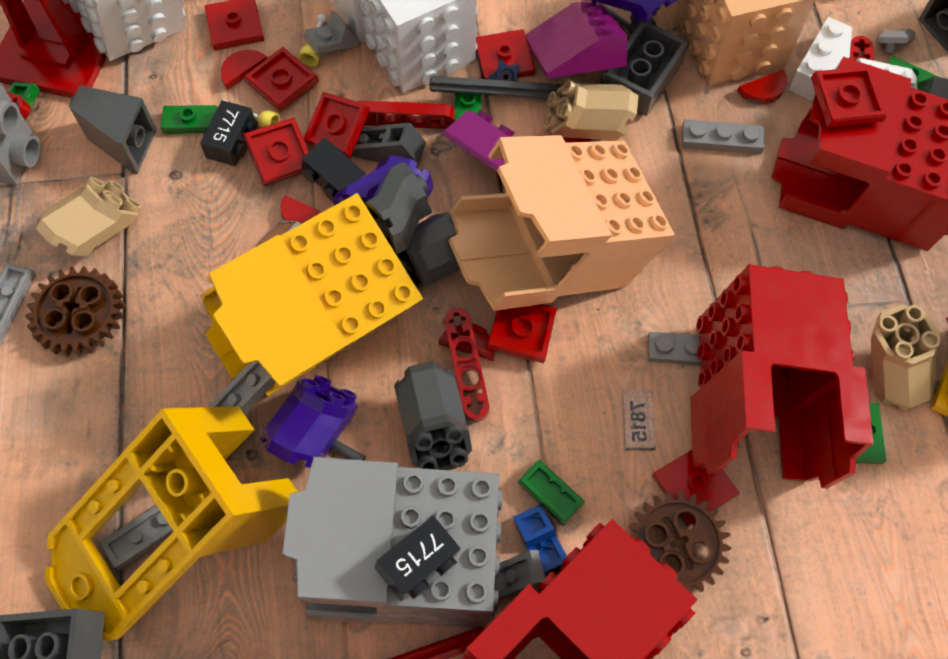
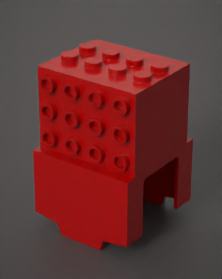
[771,56,948,251]
[690,264,873,489]
[461,519,698,659]

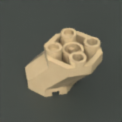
[543,79,639,141]
[36,177,141,257]
[869,304,940,412]

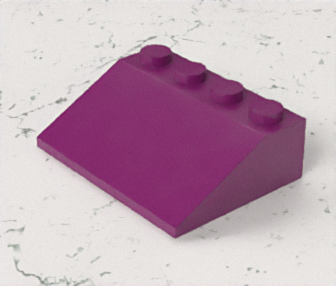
[525,0,627,79]

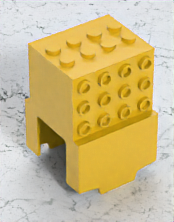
[201,193,423,399]

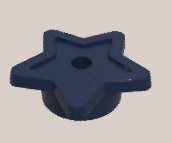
[488,60,520,81]

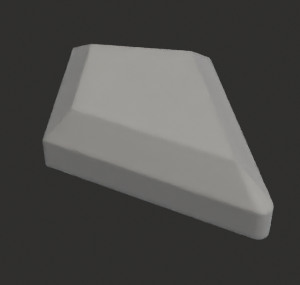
[877,28,916,53]

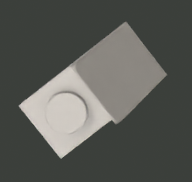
[303,10,361,55]
[494,550,545,600]

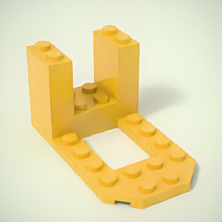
[45,406,298,641]

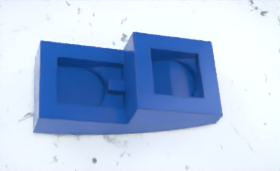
[513,504,567,578]

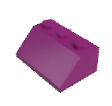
[442,110,515,173]

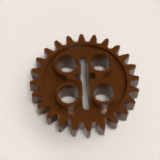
[25,266,125,357]
[628,491,731,593]

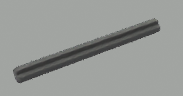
[429,76,564,99]

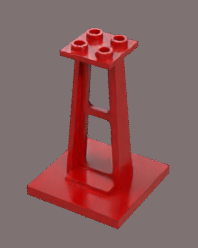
[0,0,107,98]

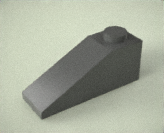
[351,123,426,165]

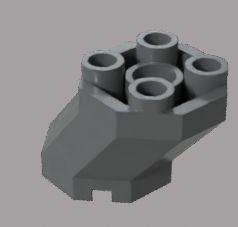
[365,162,432,255]
[396,212,461,291]
[394,361,472,470]

